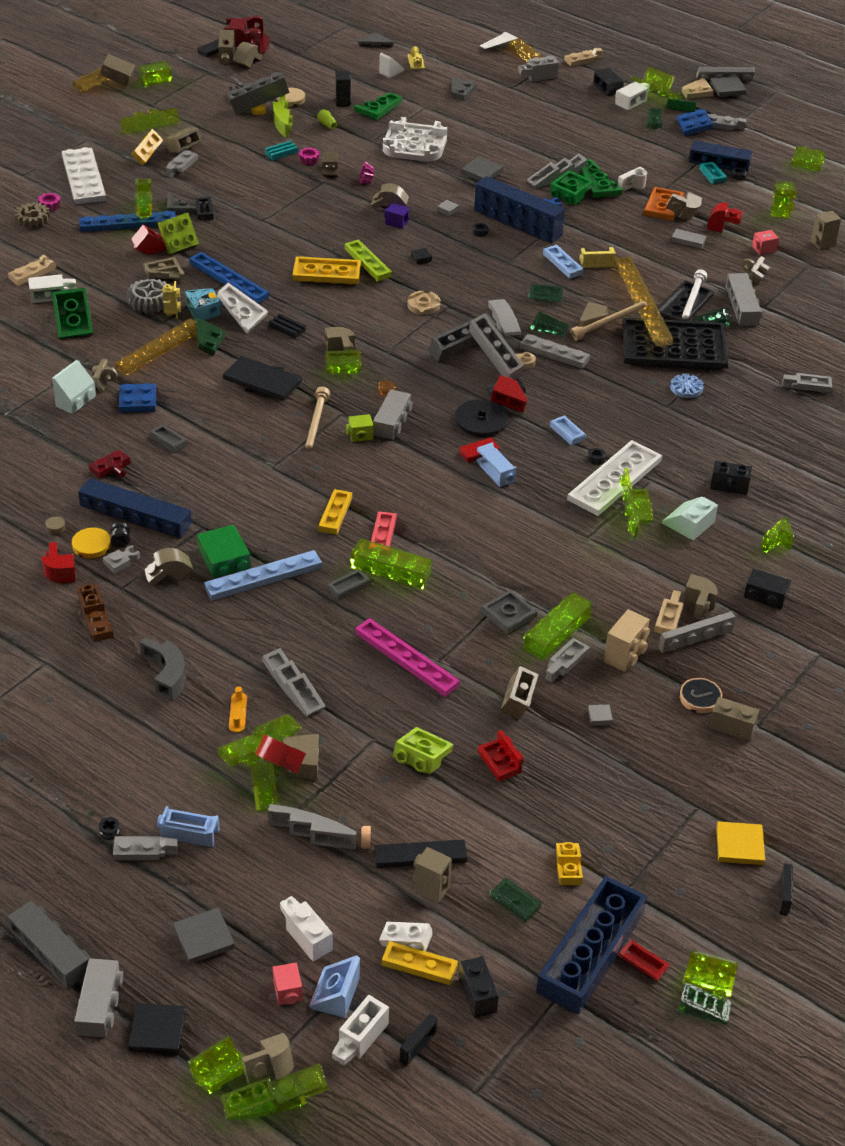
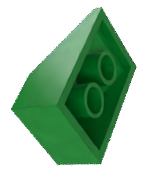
[52,287,93,339]

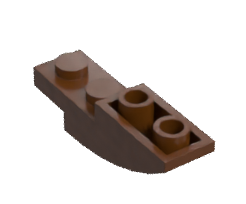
[76,584,114,642]

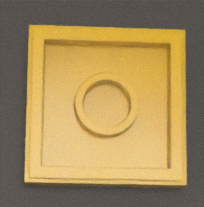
[716,821,765,865]

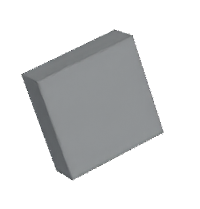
[437,200,459,216]
[588,704,613,726]

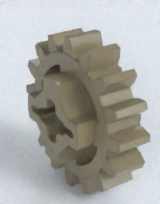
[15,202,50,228]

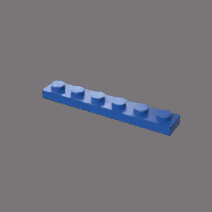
[79,211,176,232]
[189,252,269,304]

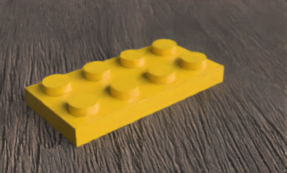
[292,257,361,285]

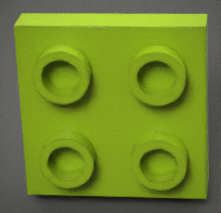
[158,213,199,254]

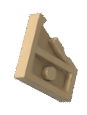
[682,78,714,99]

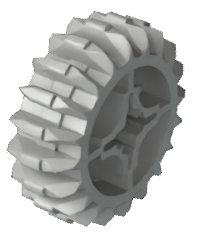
[127,278,170,314]

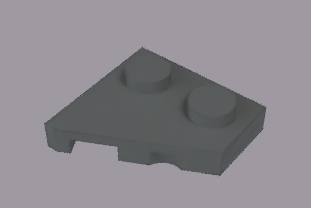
[451,76,477,101]

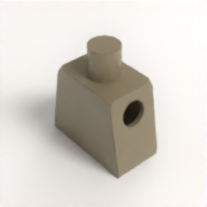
[218,30,235,64]
[270,734,319,780]

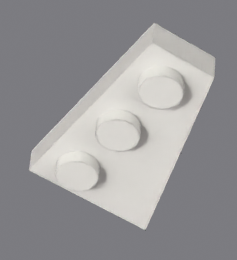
[217,283,268,334]

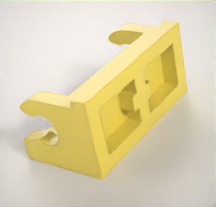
[579,247,616,268]

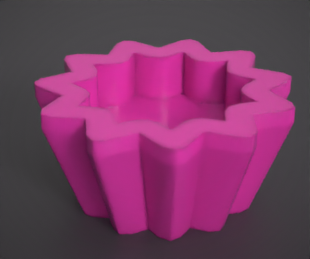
[298,147,320,166]
[359,162,375,184]
[38,192,61,212]

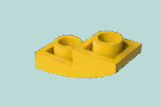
[556,842,583,885]

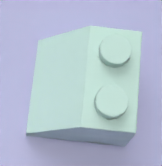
[52,360,96,414]
[662,497,718,541]

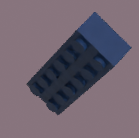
[474,176,565,243]
[536,876,647,1014]

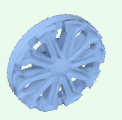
[670,374,703,398]

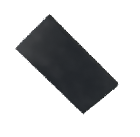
[653,280,714,321]
[223,356,302,401]

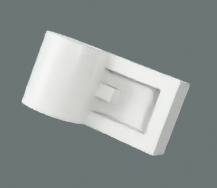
[617,167,647,191]
[379,922,432,951]

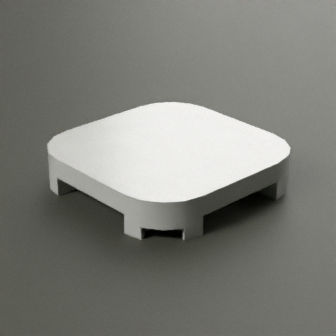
[383,117,447,161]

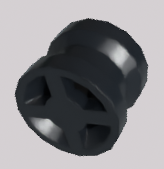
[110,522,130,547]

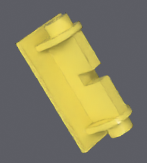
[408,46,425,70]
[162,281,181,319]

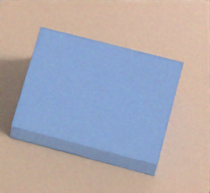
[309,955,360,1018]

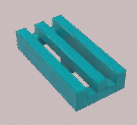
[265,140,299,160]
[699,162,727,184]

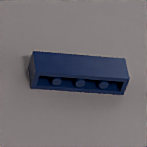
[688,141,753,173]

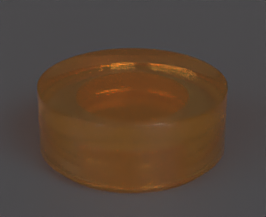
[378,380,396,396]

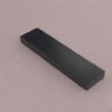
[374,839,468,868]

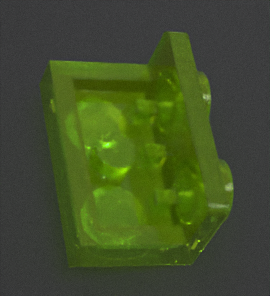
[791,146,826,171]
[325,350,361,374]
[683,950,738,997]
[188,1036,245,1094]

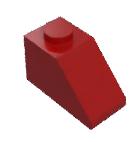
[131,225,167,255]
[490,375,528,413]

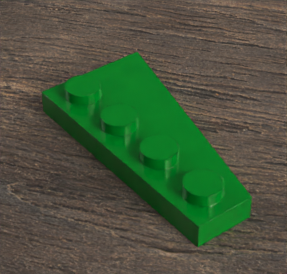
[579,159,623,198]

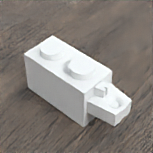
[615,82,650,110]
[28,275,77,303]
[280,896,333,962]
[332,995,389,1066]

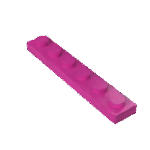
[355,618,460,697]

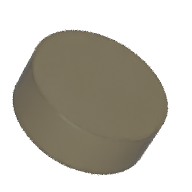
[45,516,66,534]

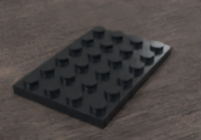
[622,318,729,369]

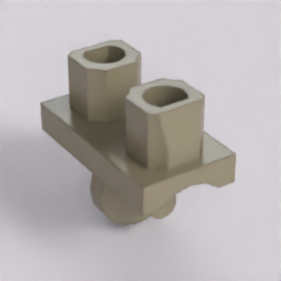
[741,256,770,285]
[90,359,118,393]

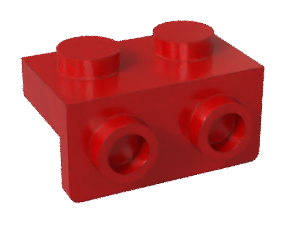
[478,730,524,782]

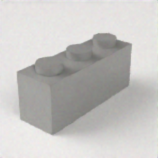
[373,389,413,440]
[74,959,123,1038]

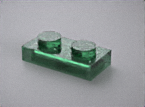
[647,108,663,129]
[529,284,563,302]
[490,877,542,922]

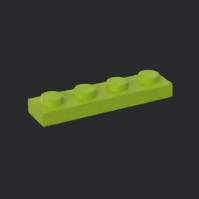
[345,240,392,281]

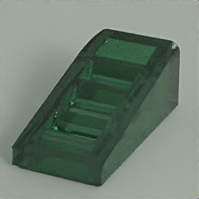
[692,307,731,327]
[530,311,569,336]
[679,983,731,1024]

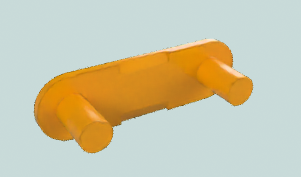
[229,687,247,733]

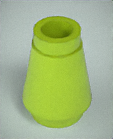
[317,109,337,130]

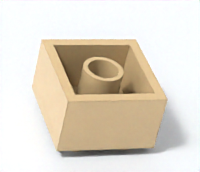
[604,610,650,672]

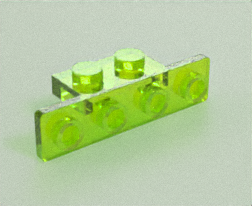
[631,67,683,100]
[120,108,180,133]
[620,468,654,538]

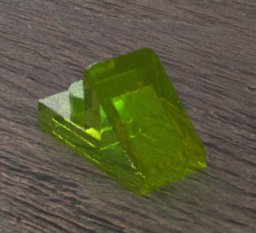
[761,516,794,553]

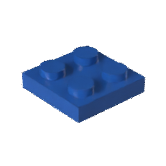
[676,109,713,136]
[119,383,156,413]

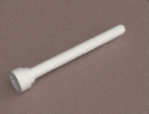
[682,269,708,320]

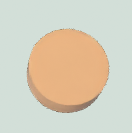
[361,826,371,849]

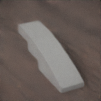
[527,153,589,188]
[488,299,521,336]
[262,648,326,716]
[268,804,356,849]

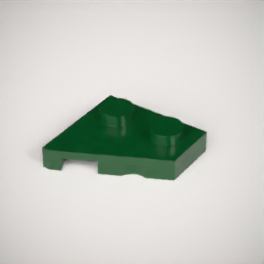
[195,318,227,356]

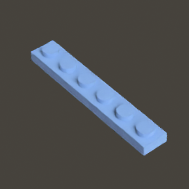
[204,550,322,601]

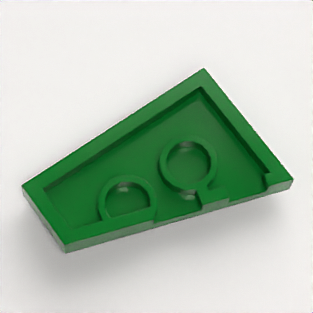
[354,93,402,120]

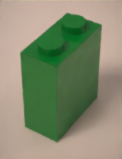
[197,525,251,578]

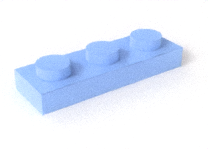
[543,245,584,279]

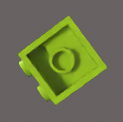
[392,727,454,774]

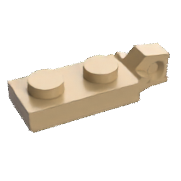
[564,48,603,67]
[654,590,684,633]

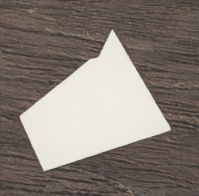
[480,32,517,49]

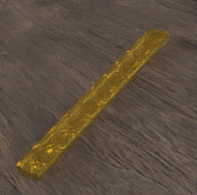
[615,257,673,347]

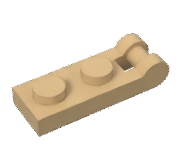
[8,255,56,286]

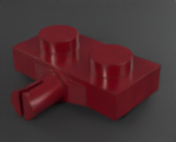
[89,450,131,478]

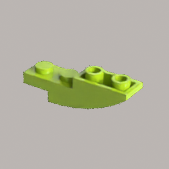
[273,95,293,138]

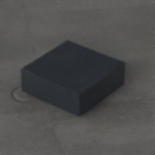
[411,248,432,264]

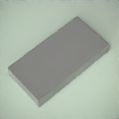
[671,229,707,249]

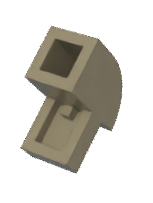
[233,42,262,68]
[322,152,338,176]
[371,183,409,210]
[665,192,702,220]
[325,327,355,361]
[144,548,193,586]
[683,574,717,620]
[242,1033,294,1085]

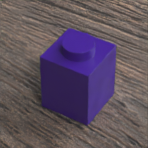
[384,203,409,229]

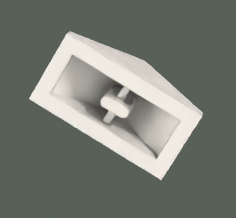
[379,52,405,78]

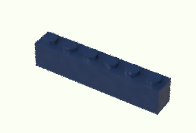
[78,478,192,538]

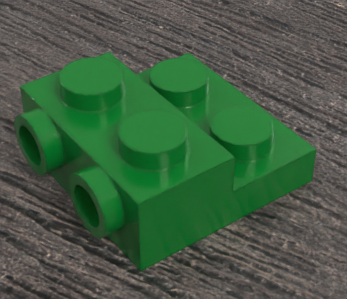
[550,170,594,205]

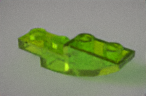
[217,714,301,767]
[221,1063,329,1120]

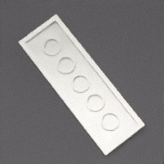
[62,147,106,205]
[567,440,662,516]

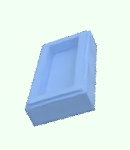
[550,415,586,445]

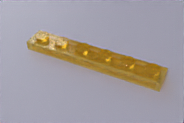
[114,318,197,376]

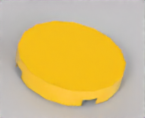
[72,527,111,559]

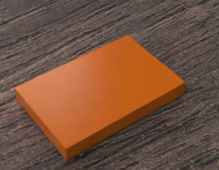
[643,187,684,221]

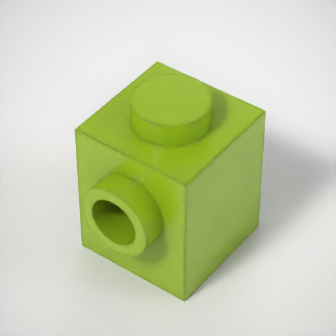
[346,414,373,442]

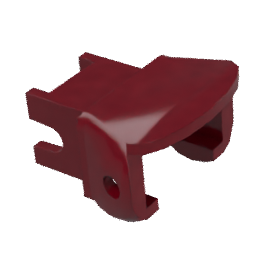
[224,15,270,55]

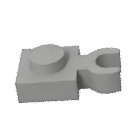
[103,545,140,574]

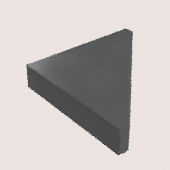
[358,32,394,47]
[166,193,196,214]

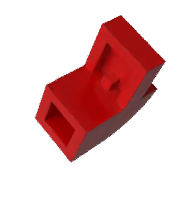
[707,203,743,232]
[41,542,76,583]
[255,734,306,773]

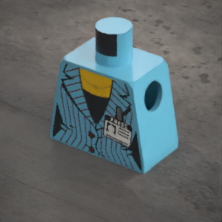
[186,288,224,321]

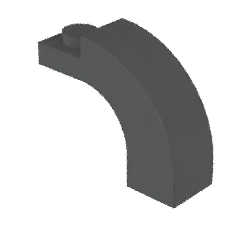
[140,637,186,701]

